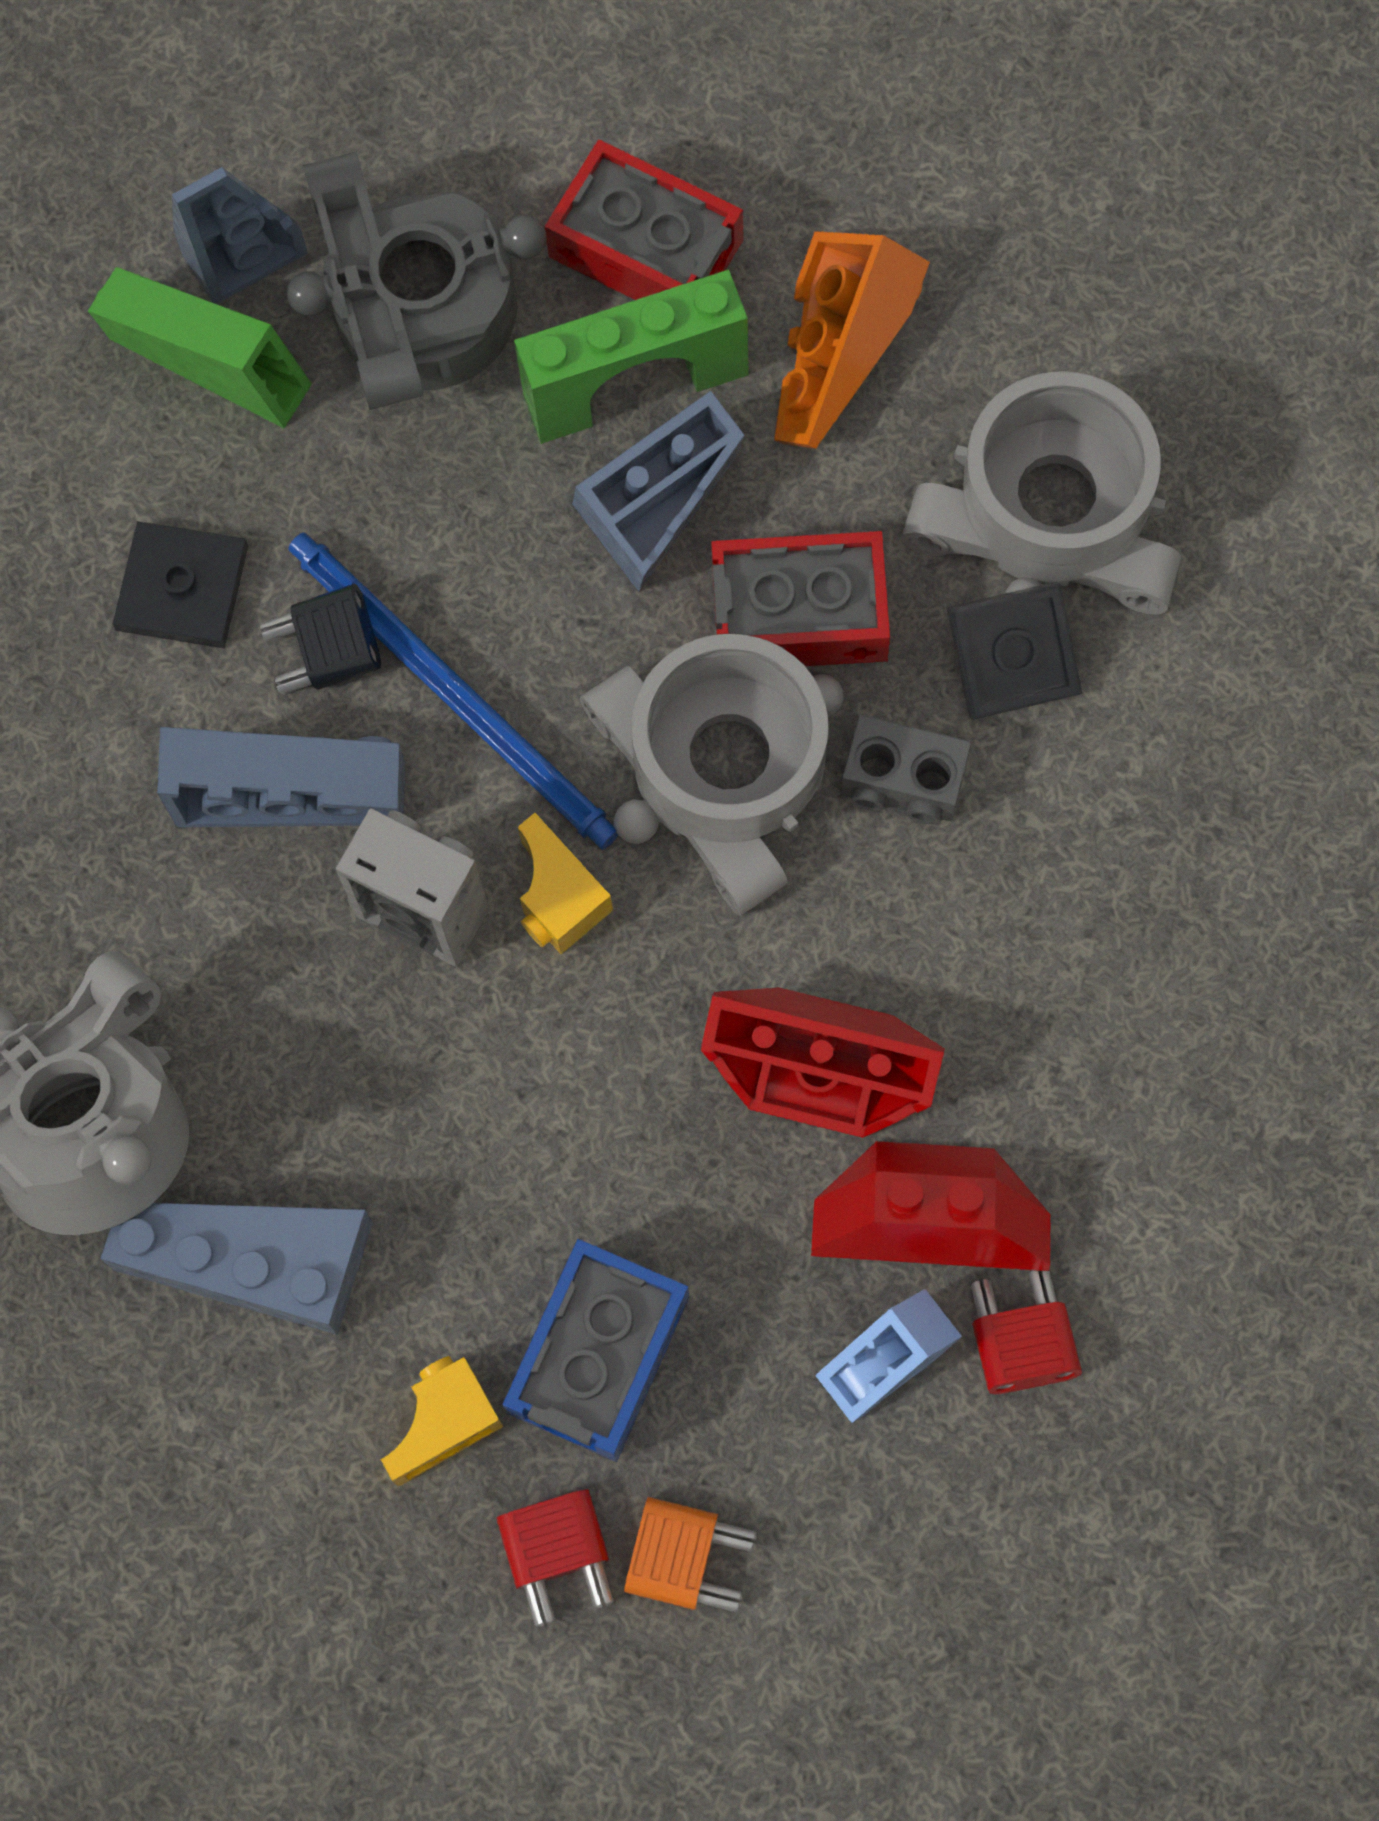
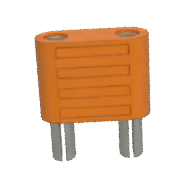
[624,1497,756,1612]

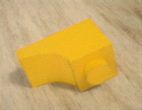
[518,813,613,954]
[381,1356,503,1487]

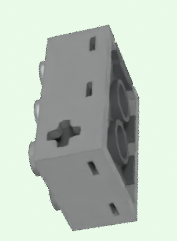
[335,808,490,968]

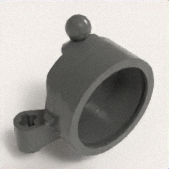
[287,152,547,410]

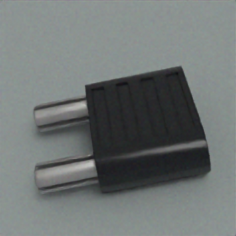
[260,583,382,695]

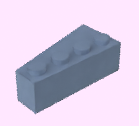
[157,727,405,827]
[100,1203,373,1335]

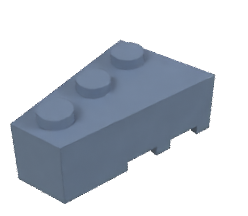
[572,391,744,592]

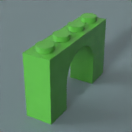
[514,270,748,444]

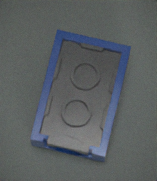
[502,1238,690,1462]

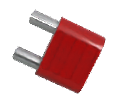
[971,1270,1083,1394]
[496,1489,614,1626]

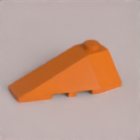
[774,231,930,449]

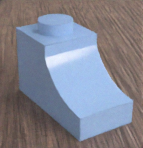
[815,1289,962,1423]

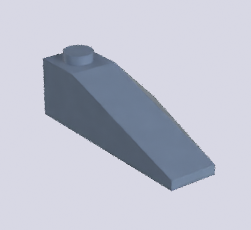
[172,167,308,304]

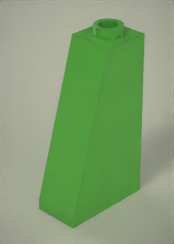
[88,267,312,428]

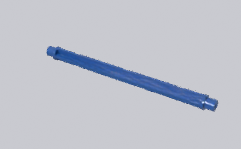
[288,532,618,850]

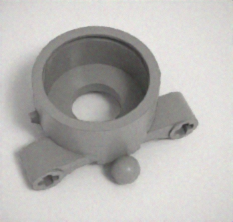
[901,371,1182,615]
[579,634,844,916]
[0,951,189,1235]

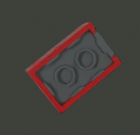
[544,139,744,300]
[711,531,890,666]

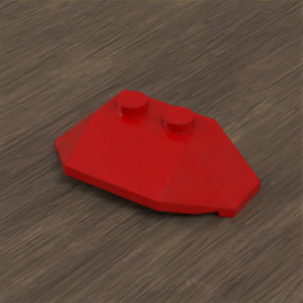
[700,987,945,1138]
[811,1141,1051,1271]

